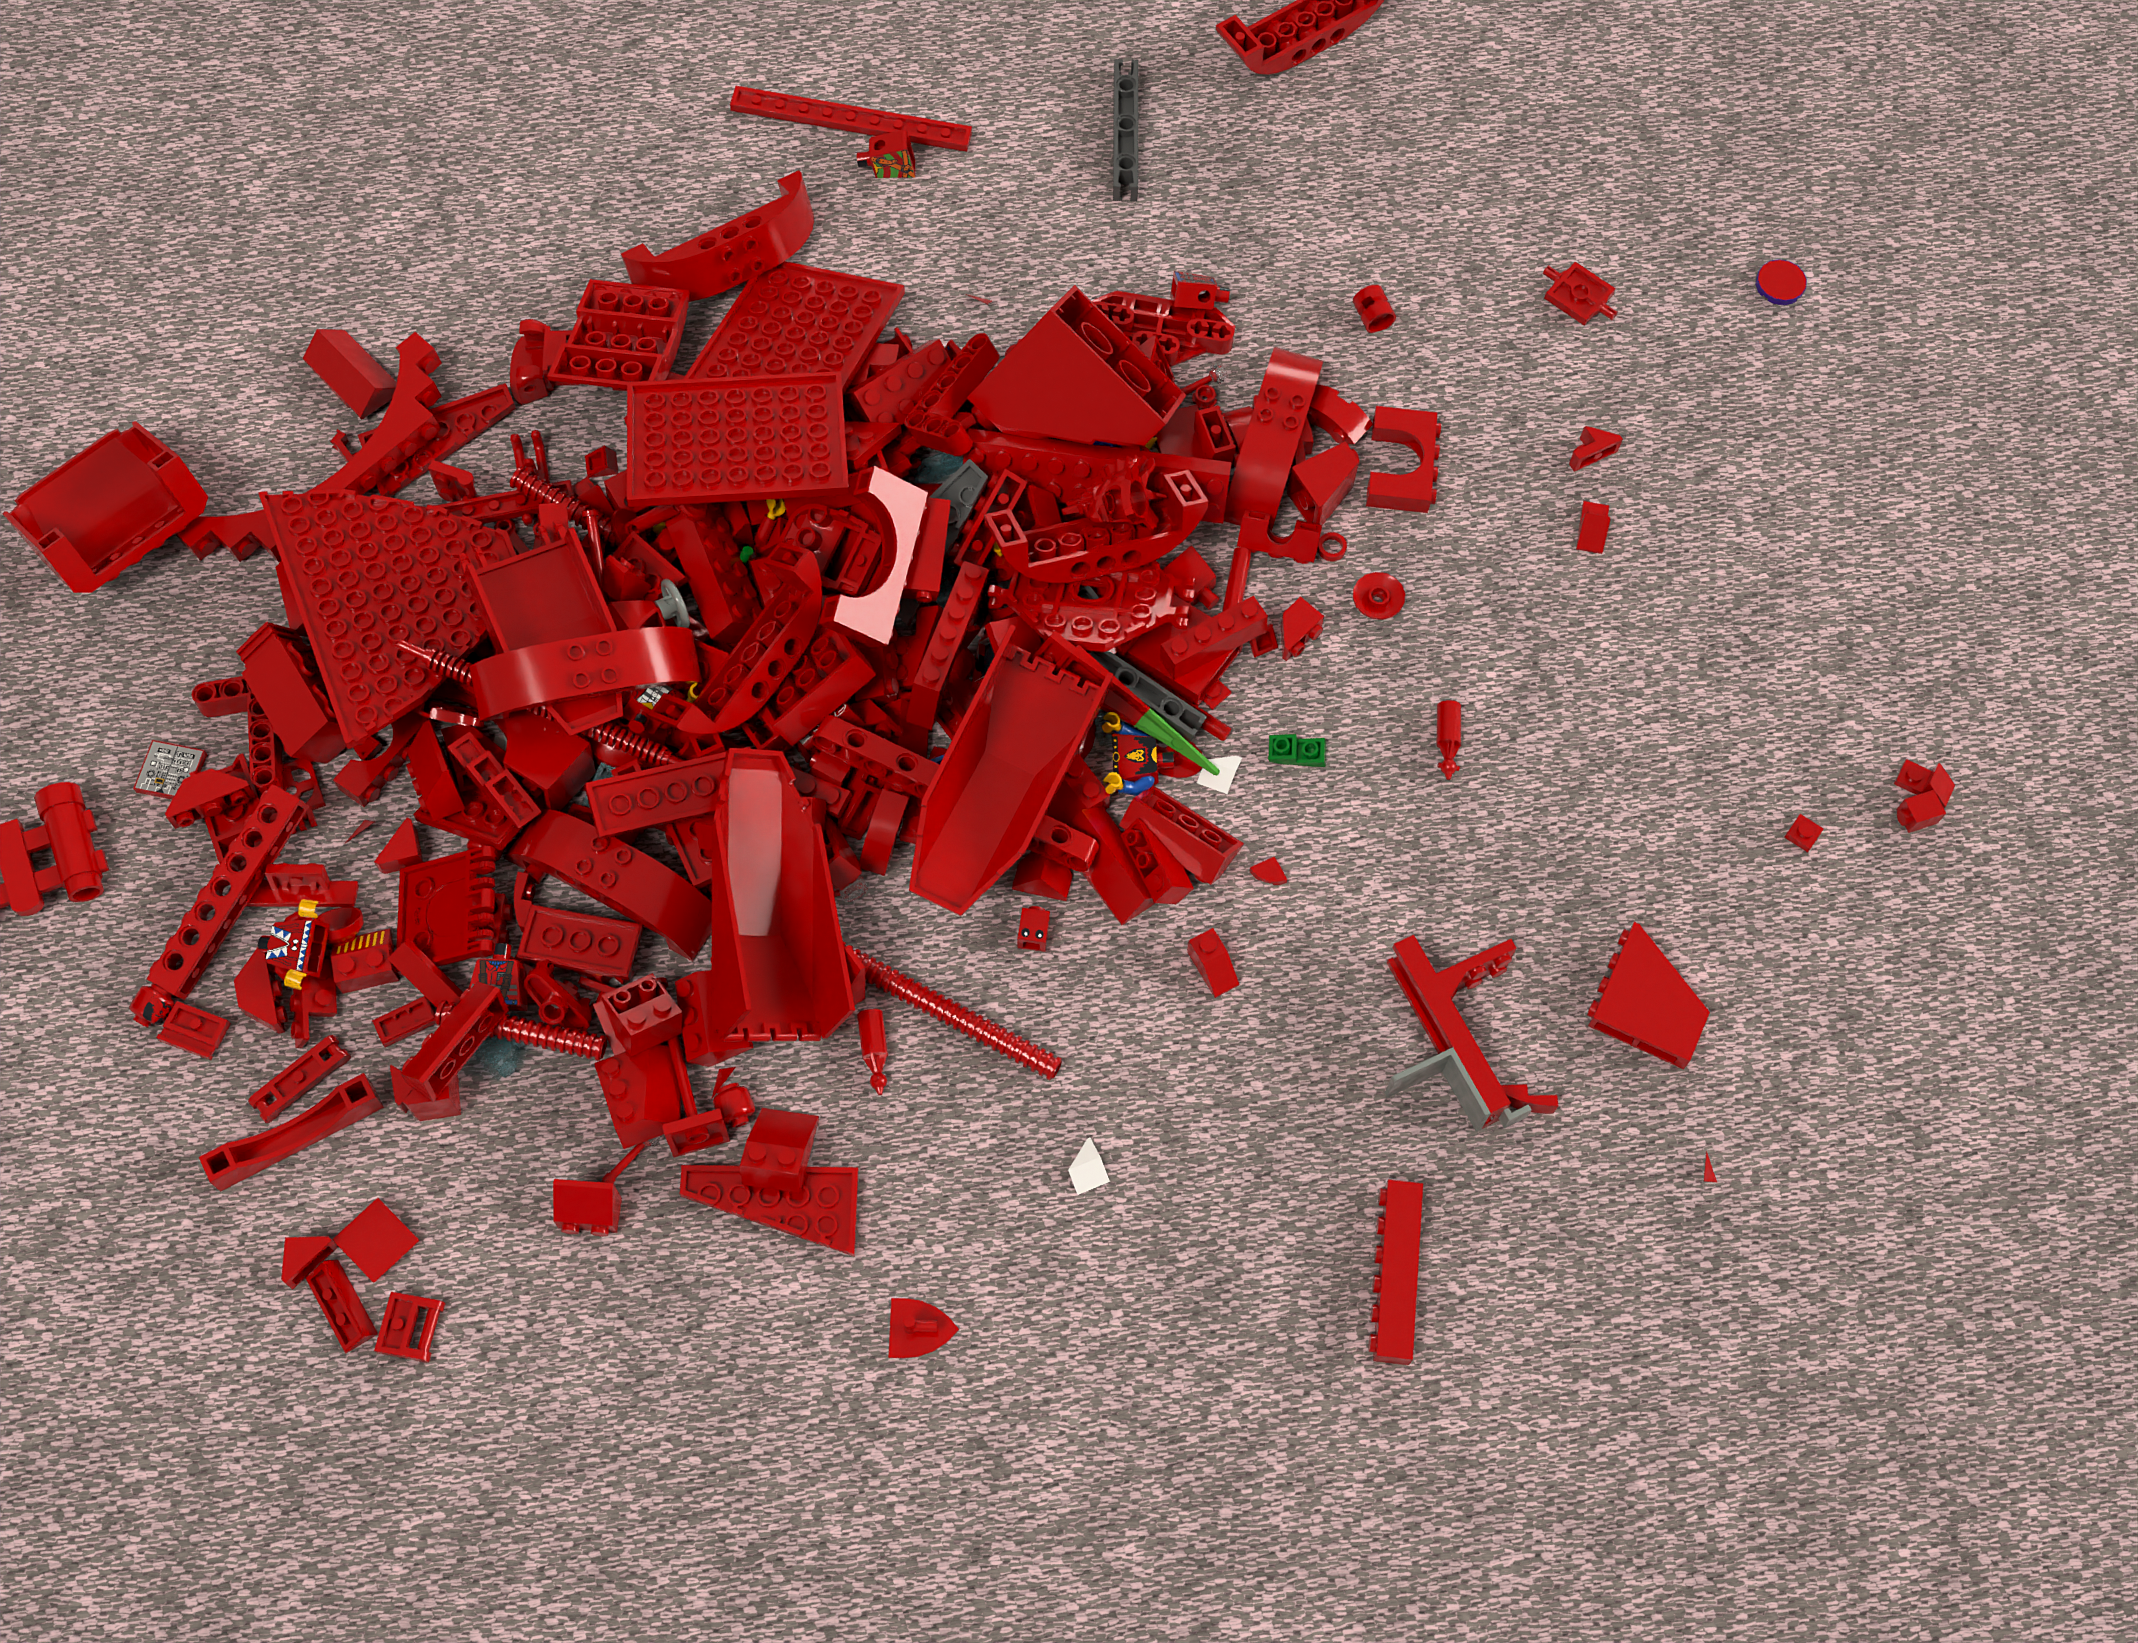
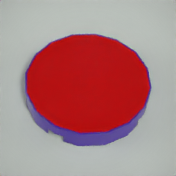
[1755,259,1807,305]

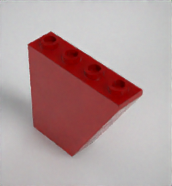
[1587,922,1710,1069]

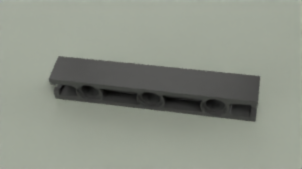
[1113,59,1138,201]
[1044,641,1207,743]

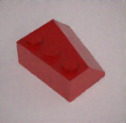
[594,1044,684,1149]

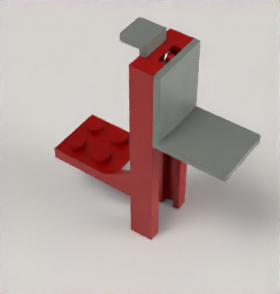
[1385,935,1531,1132]

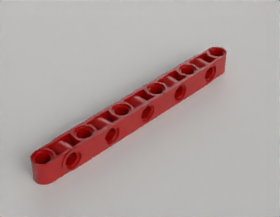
[812,715,1099,872]

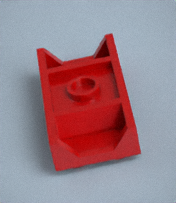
[189,753,281,871]

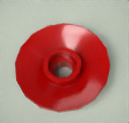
[1353,572,1405,620]

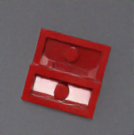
[332,1197,420,1283]

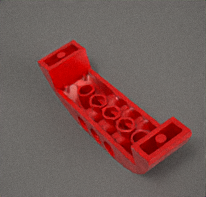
[1216,0,1385,75]
[621,170,814,302]
[1224,347,1324,531]
[984,470,1209,583]
[648,541,822,734]
[469,626,703,722]
[504,809,712,962]

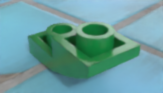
[1268,734,1326,767]

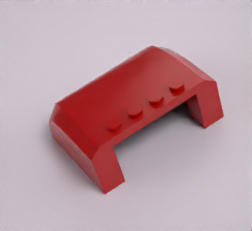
[2,421,208,593]

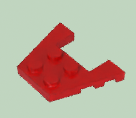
[882,412,977,476]
[896,605,943,690]

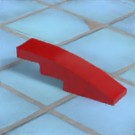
[447,731,542,829]

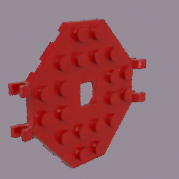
[988,557,1195,652]

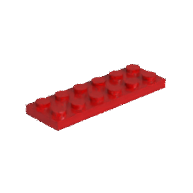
[584,746,751,839]

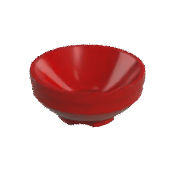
[314,907,364,946]

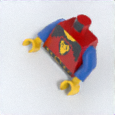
[1102,712,1174,796]

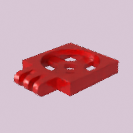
[265,759,326,835]

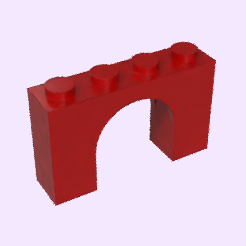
[1366,406,1441,513]

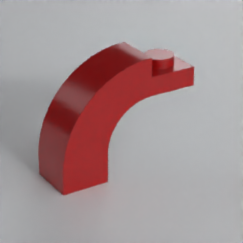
[859,782,912,876]

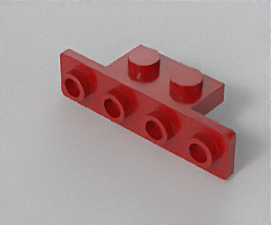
[246,863,359,907]
[290,959,337,1048]

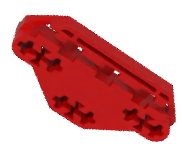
[1092,291,1236,367]

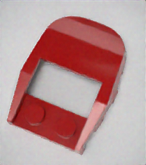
[778,503,882,596]

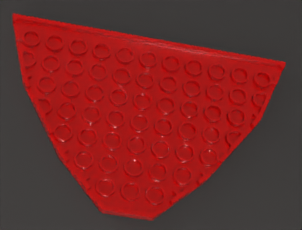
[258,489,516,750]

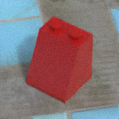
[1287,441,1359,525]

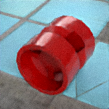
[1352,285,1396,333]

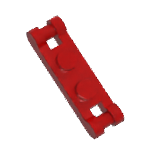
[248,1035,351,1124]

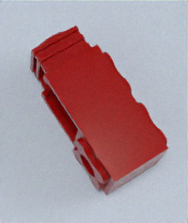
[236,622,346,764]

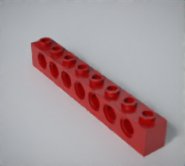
[147,784,310,1000]

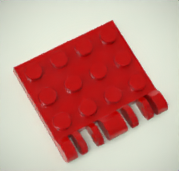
[395,846,496,976]

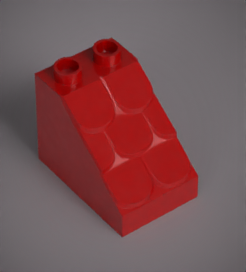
[967,285,1186,446]

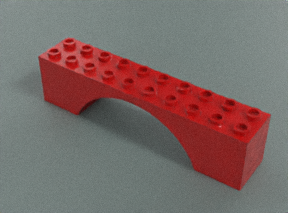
[428,677,596,811]

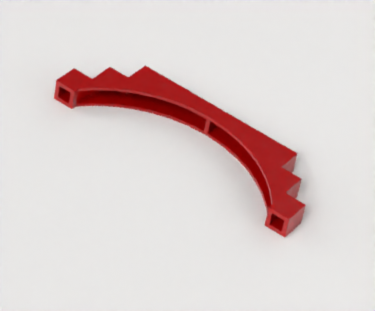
[176,332,442,563]

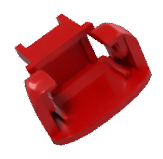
[510,319,580,405]

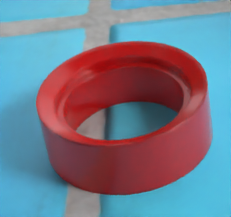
[1317,532,1347,562]

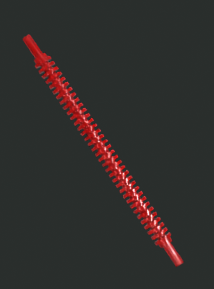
[397,639,685,767]

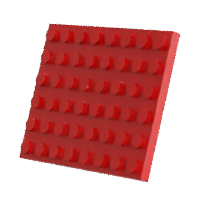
[683,261,905,395]
[627,371,849,507]

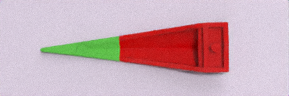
[1028,630,1220,776]

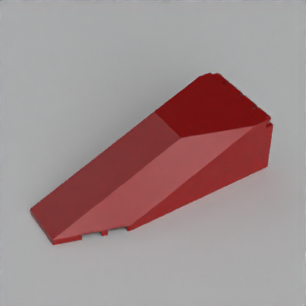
[909,624,1113,917]
[711,748,855,1042]

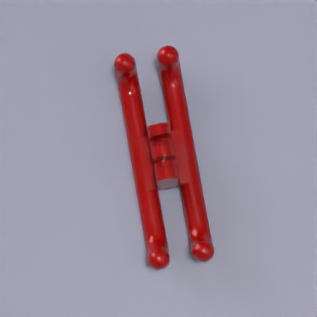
[510,430,550,527]

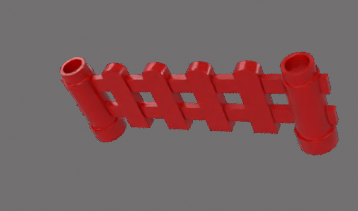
[0,782,109,916]

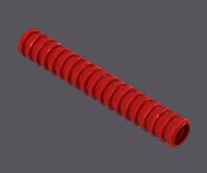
[510,466,653,548]
[435,1000,607,1061]

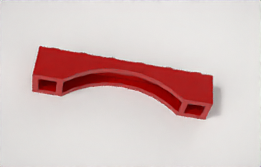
[199,1073,384,1192]

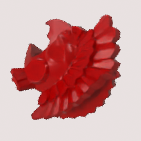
[1062,454,1167,531]

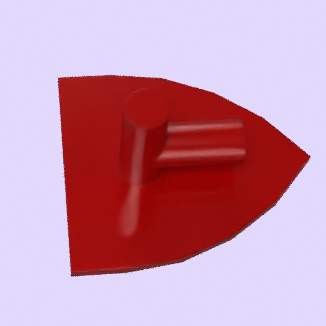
[888,1298,959,1358]

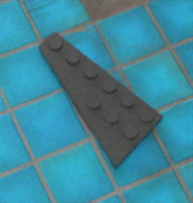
[897,459,989,627]

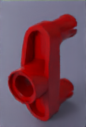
[524,959,595,1033]

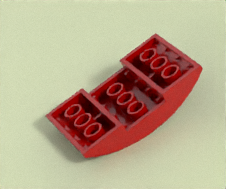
[547,279,690,389]

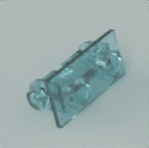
[912,452,963,484]

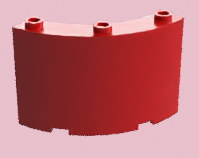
[825,497,951,602]

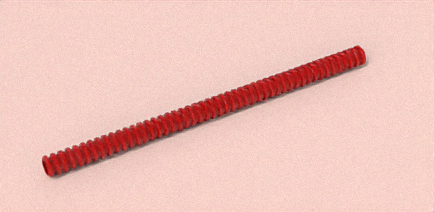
[687,876,1062,1081]

